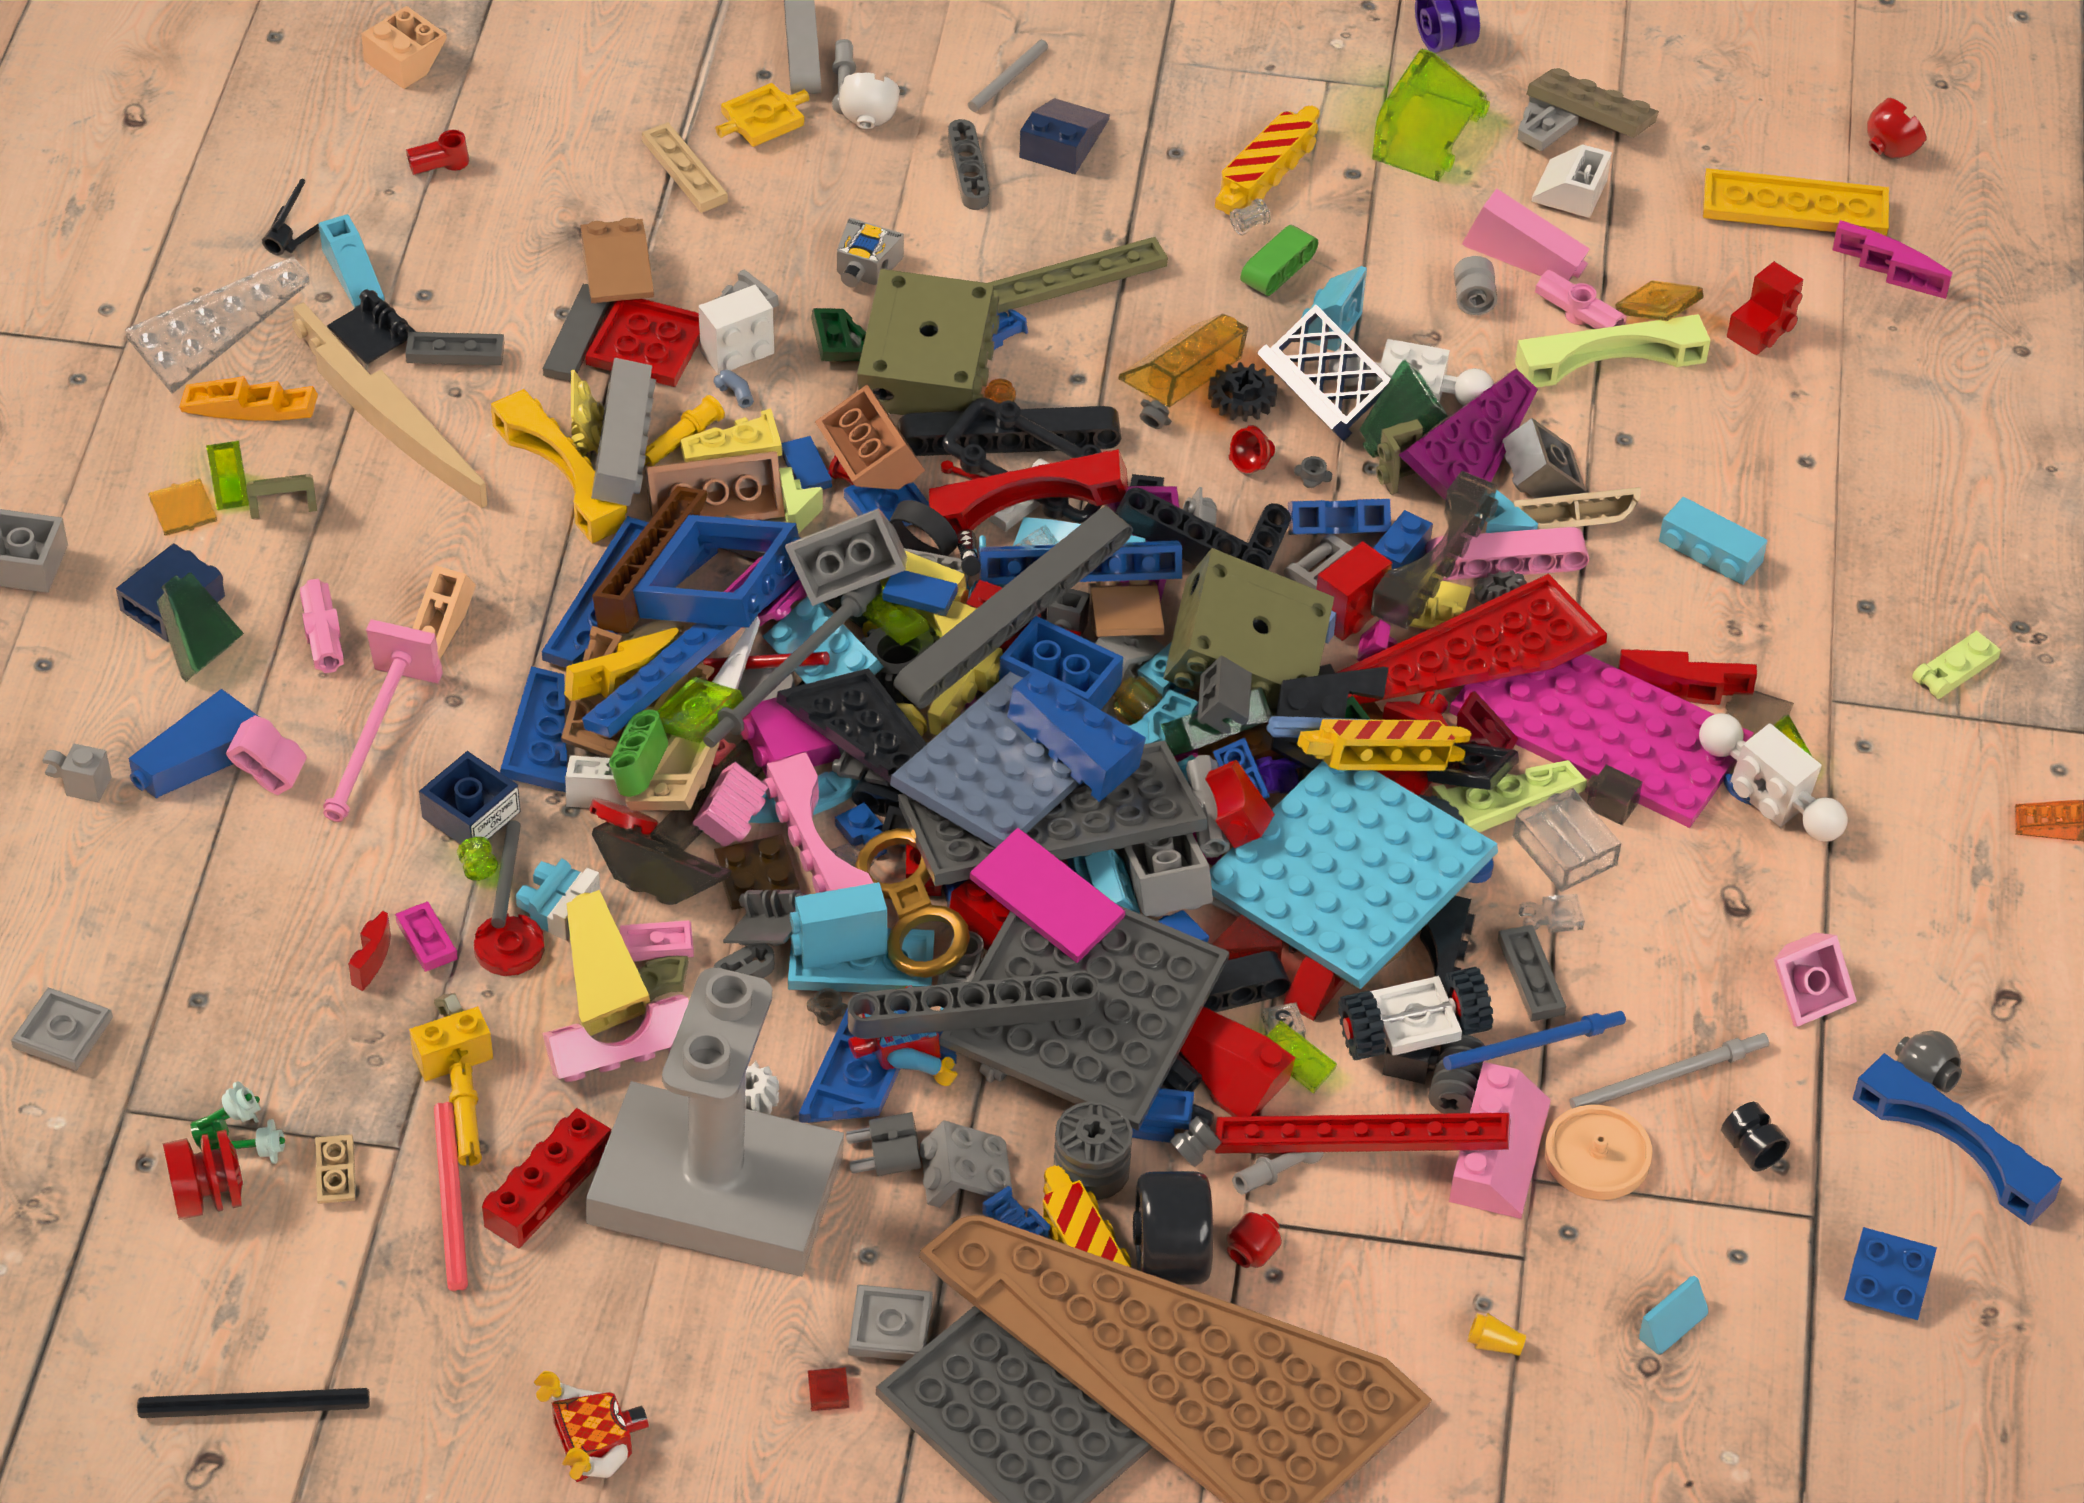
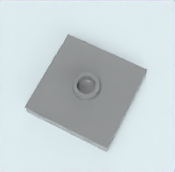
[11,987,113,1071]
[848,1285,933,1361]

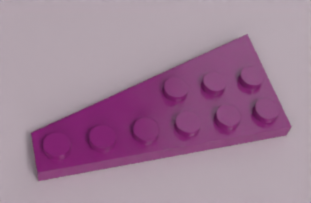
[1399,368,1538,520]

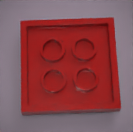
[585,298,700,387]

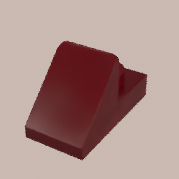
[1457,691,1518,749]

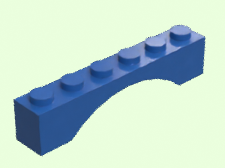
[1853,1053,2063,1226]

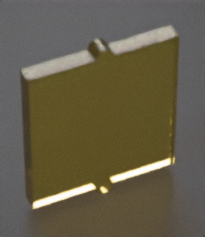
[148,478,217,536]

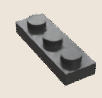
[405,332,505,365]
[1498,924,1566,1022]

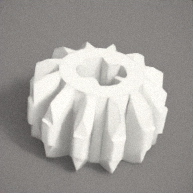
[745,1061,779,1115]

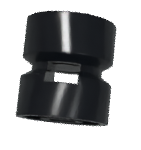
[1721,1101,1790,1171]

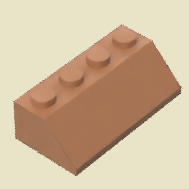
[815,385,925,490]
[644,451,785,520]

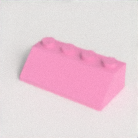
[1449,1061,1551,1219]

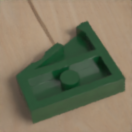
[811,308,866,361]

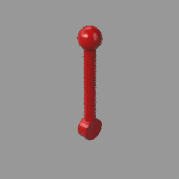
[941,460,984,479]

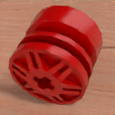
[163,1130,243,1220]

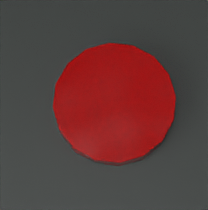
[589,798,658,835]
[474,913,545,976]

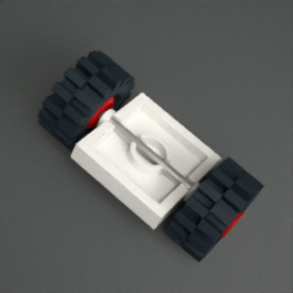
[1338,967,1494,1060]

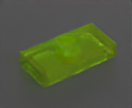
[1267,1020,1337,1094]

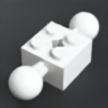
[1329,339,1494,421]
[1699,713,1848,842]

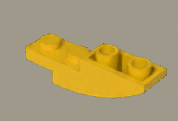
[564,627,679,701]

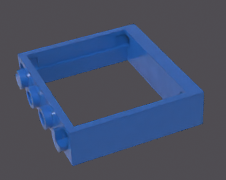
[633,515,801,628]

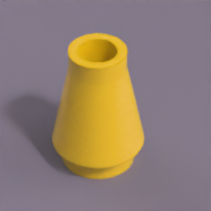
[1467,1313,1526,1356]

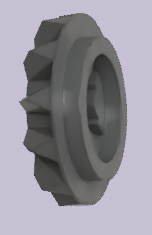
[1474,570,1527,604]

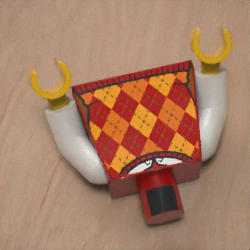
[534,1371,649,1482]

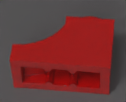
[1205,760,1275,848]

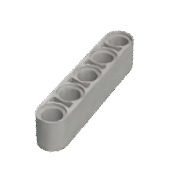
[784,0,821,94]

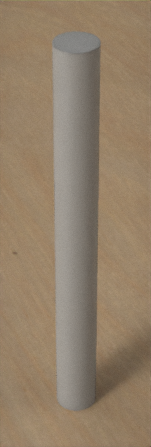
[968,39,1048,112]

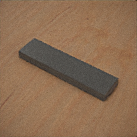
[543,283,611,382]

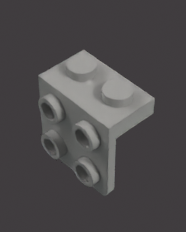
[920,1120,1013,1208]

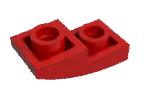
[348,911,391,991]

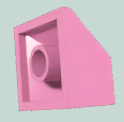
[1774,933,1857,1027]

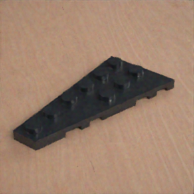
[776,668,938,815]

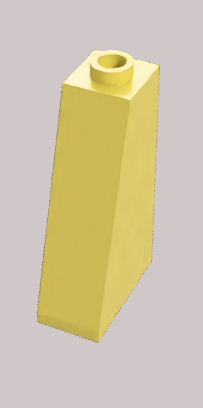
[566,890,651,1036]

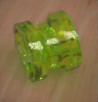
[457,837,498,881]

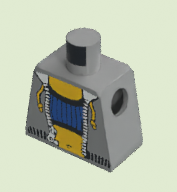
[837,218,904,288]

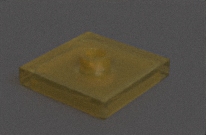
[1615,280,1704,321]

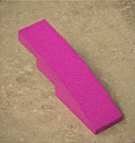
[1832,220,1953,299]

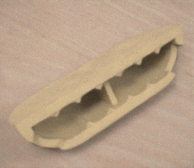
[1511,487,1641,530]

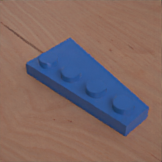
[500,666,567,793]

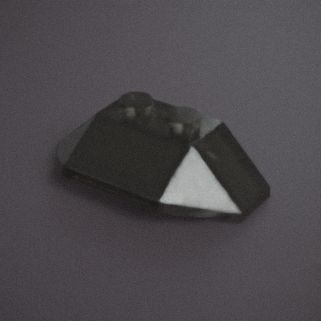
[592,822,732,905]

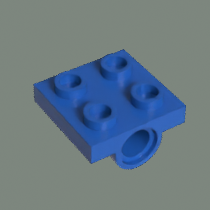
[1844,1227,1937,1320]

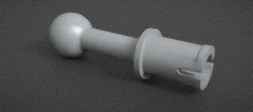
[832,39,856,114]
[1232,1152,1324,1195]

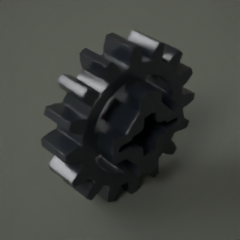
[1208,362,1278,422]

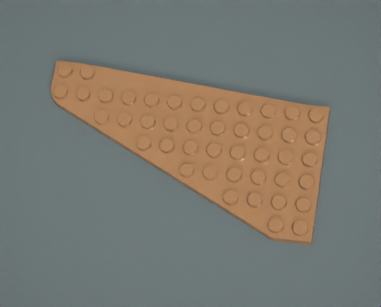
[919,1215,1432,1503]

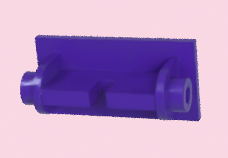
[1255,757,1302,794]

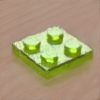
[657,677,744,744]

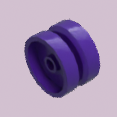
[1415,0,1480,53]

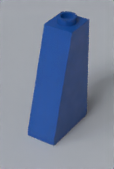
[128,689,259,798]

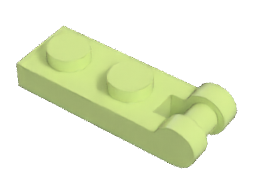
[1912,630,2001,699]

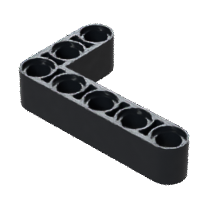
[1115,488,1291,570]

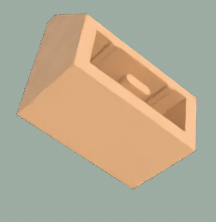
[361,6,447,89]

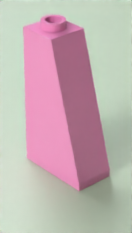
[1462,188,1590,281]

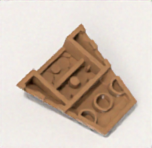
[561,626,714,758]

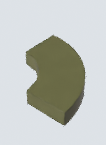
[637,956,689,1016]

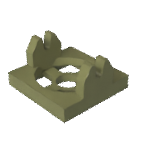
[246,474,317,519]

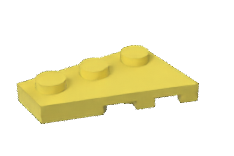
[681,408,782,462]

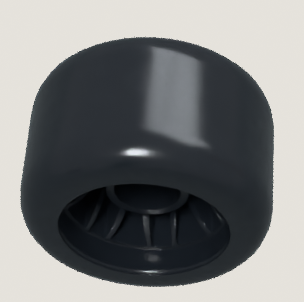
[1133,1171,1213,1285]

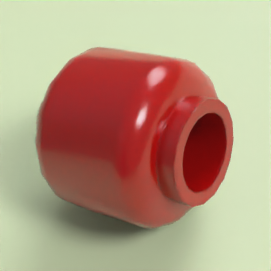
[1226,1212,1282,1268]

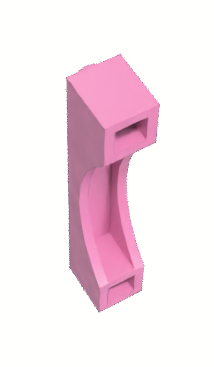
[763,752,873,893]

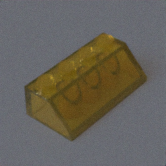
[1118,313,1249,408]

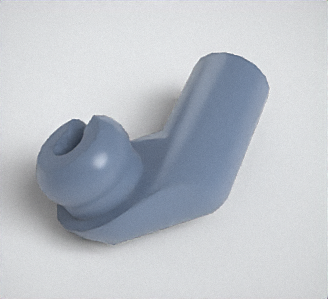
[714,370,754,408]

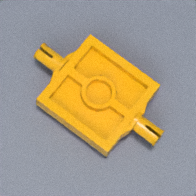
[715,83,810,147]

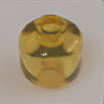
[1113,675,1163,725]

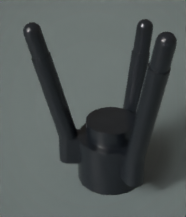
[262,178,319,255]

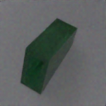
[1359,359,1448,458]
[156,572,244,682]
[1160,687,1272,756]

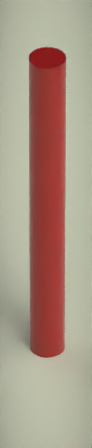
[703,651,830,670]

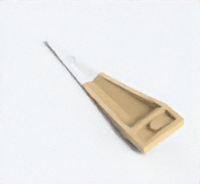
[625,616,760,811]

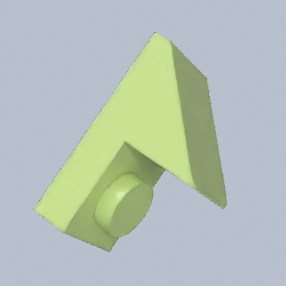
[779,467,823,533]

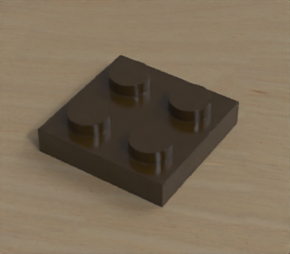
[714,834,800,910]

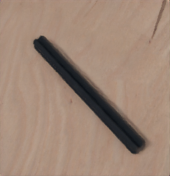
[137,1388,370,1418]

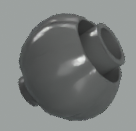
[1895,1030,1962,1093]

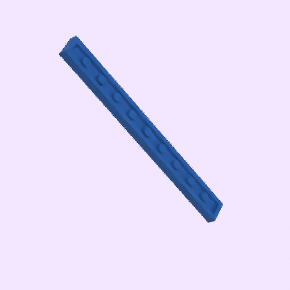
[582,565,800,738]

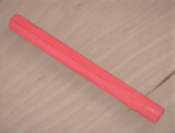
[434,1102,468,1291]

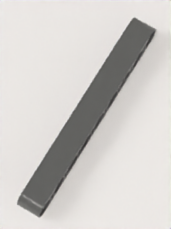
[893,506,1133,709]

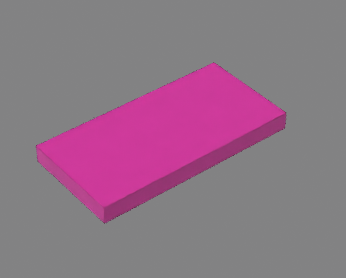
[970,828,1125,963]

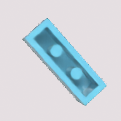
[1659,496,1768,585]

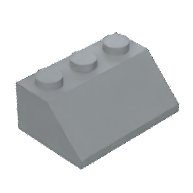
[785,508,908,606]

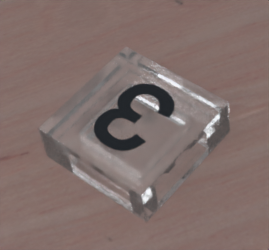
[1261,1003,1306,1043]

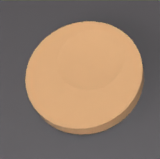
[1544,1105,1652,1200]

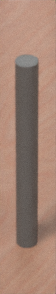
[491,820,521,928]

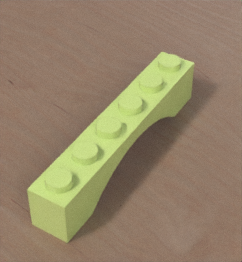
[1515,314,1711,387]

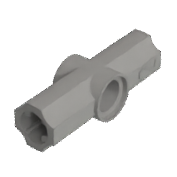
[1186,755,1230,857]

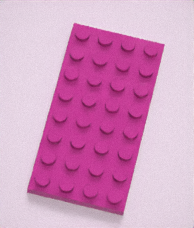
[1449,653,1754,828]

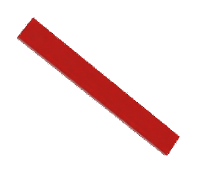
[1215,1113,1511,1154]

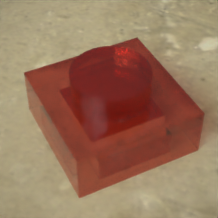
[808,1367,849,1411]

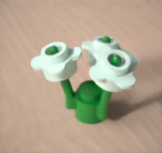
[191,1081,285,1164]

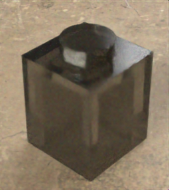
[1585,765,1643,826]

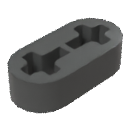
[713,943,775,979]

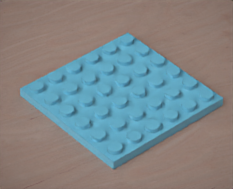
[1210,761,1498,989]

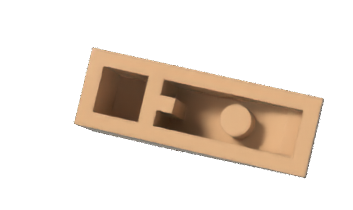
[412,565,476,659]

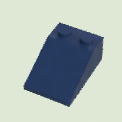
[1019,98,1110,174]

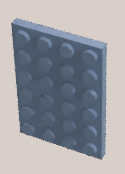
[890,672,1079,848]

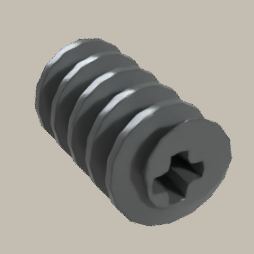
[1428,1034,1485,1114]

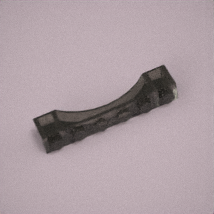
[1371,471,1499,629]

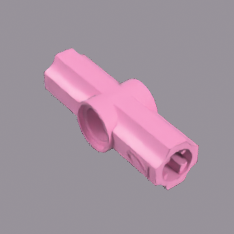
[1535,270,1627,329]
[300,579,344,673]

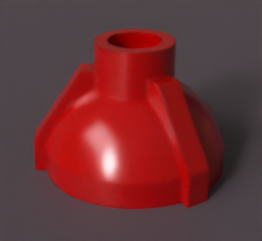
[1228,425,1275,473]

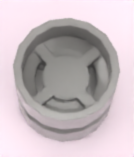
[1454,256,1497,315]

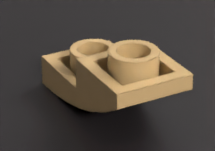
[315,1134,355,1204]

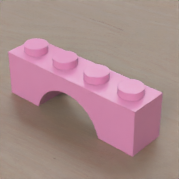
[542,994,689,1082]

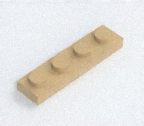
[642,122,728,213]

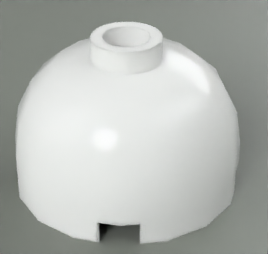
[839,73,900,129]

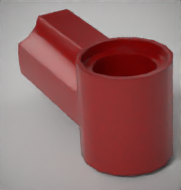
[406,129,470,175]

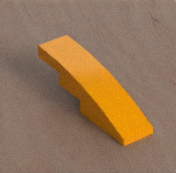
[179,376,318,421]

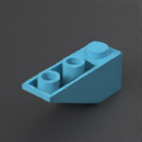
[319,214,385,308]

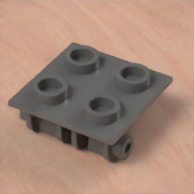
[723,890,806,946]

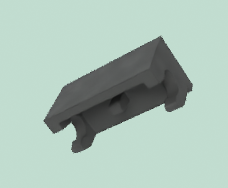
[1198,655,1252,733]

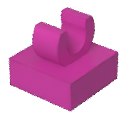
[1357,619,1398,661]

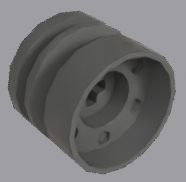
[1053,1101,1133,1200]

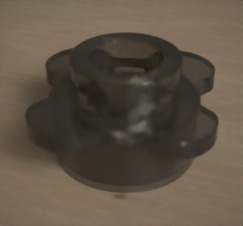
[807,988,848,1026]

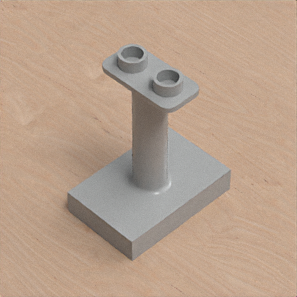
[586,968,844,1277]

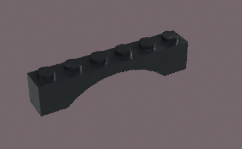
[1383,895,1476,1084]

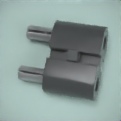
[846,1112,922,1176]

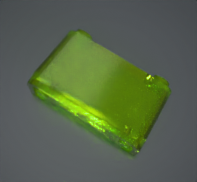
[1372,48,1490,182]

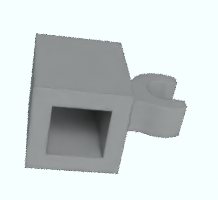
[42,743,112,803]

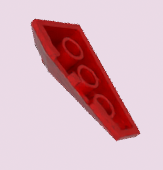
[1180,1007,1296,1117]

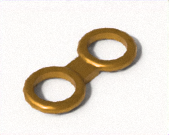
[855,828,970,978]

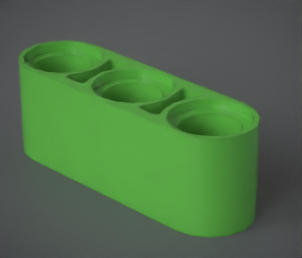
[1240,224,1319,296]
[609,710,669,797]

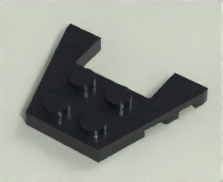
[1271,666,1389,770]

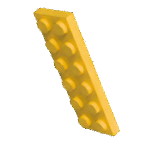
[1703,168,1889,236]

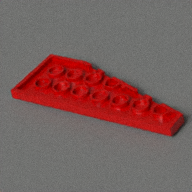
[1336,573,1607,704]

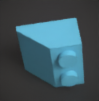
[1301,266,1367,351]

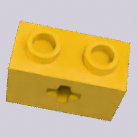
[409,1006,493,1082]

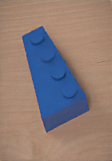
[1007,669,1146,802]

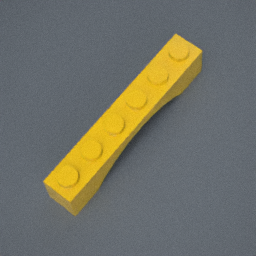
[491,389,627,544]

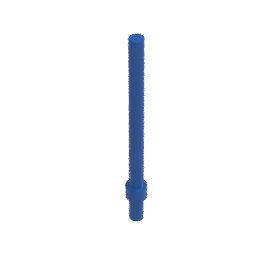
[1443,1011,1626,1070]

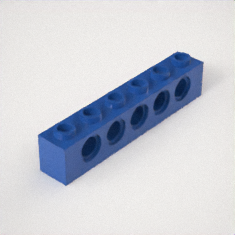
[979,541,1183,585]

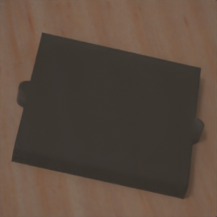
[1725,691,1794,736]

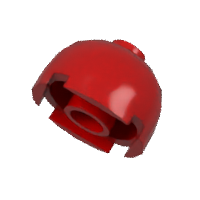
[1867,97,1927,159]

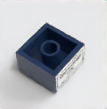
[419,751,521,853]

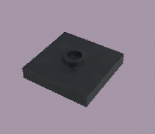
[1427,743,1519,790]

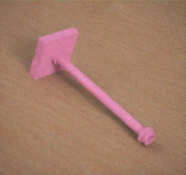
[323,619,443,822]

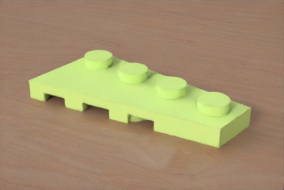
[1432,760,1587,832]

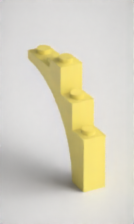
[880,551,1003,736]

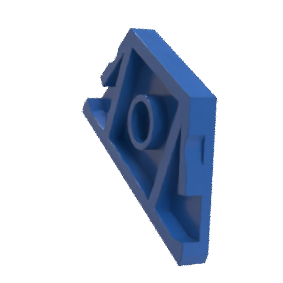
[799,1008,900,1123]

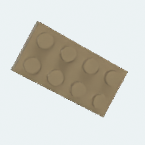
[1526,68,1659,138]

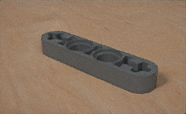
[948,119,989,210]

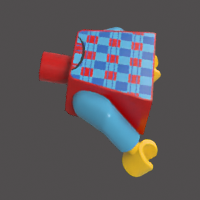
[848,985,958,1086]

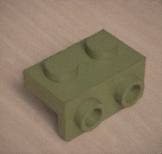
[1376,419,1423,495]

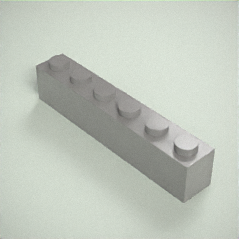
[591,358,656,506]

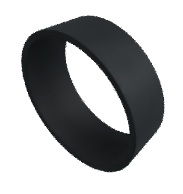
[890,500,958,556]

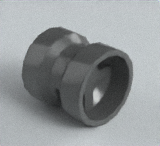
[1170,1116,1222,1167]

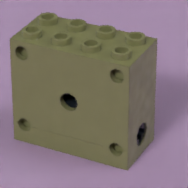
[857,269,1000,415]
[1163,548,1334,721]

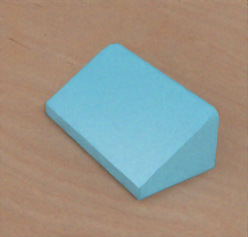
[1085,849,1140,914]
[1639,1276,1708,1355]

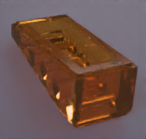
[2014,800,2084,842]

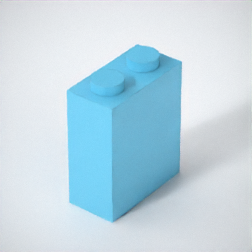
[790,882,887,969]

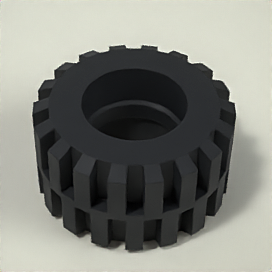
[860,619,940,706]

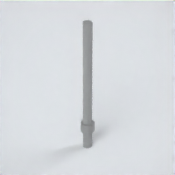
[1570,1033,1769,1109]

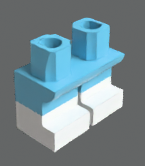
[516,858,601,941]

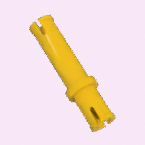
[449,1062,482,1166]

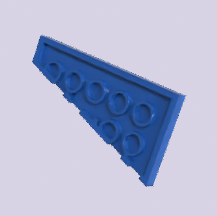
[541,516,718,668]

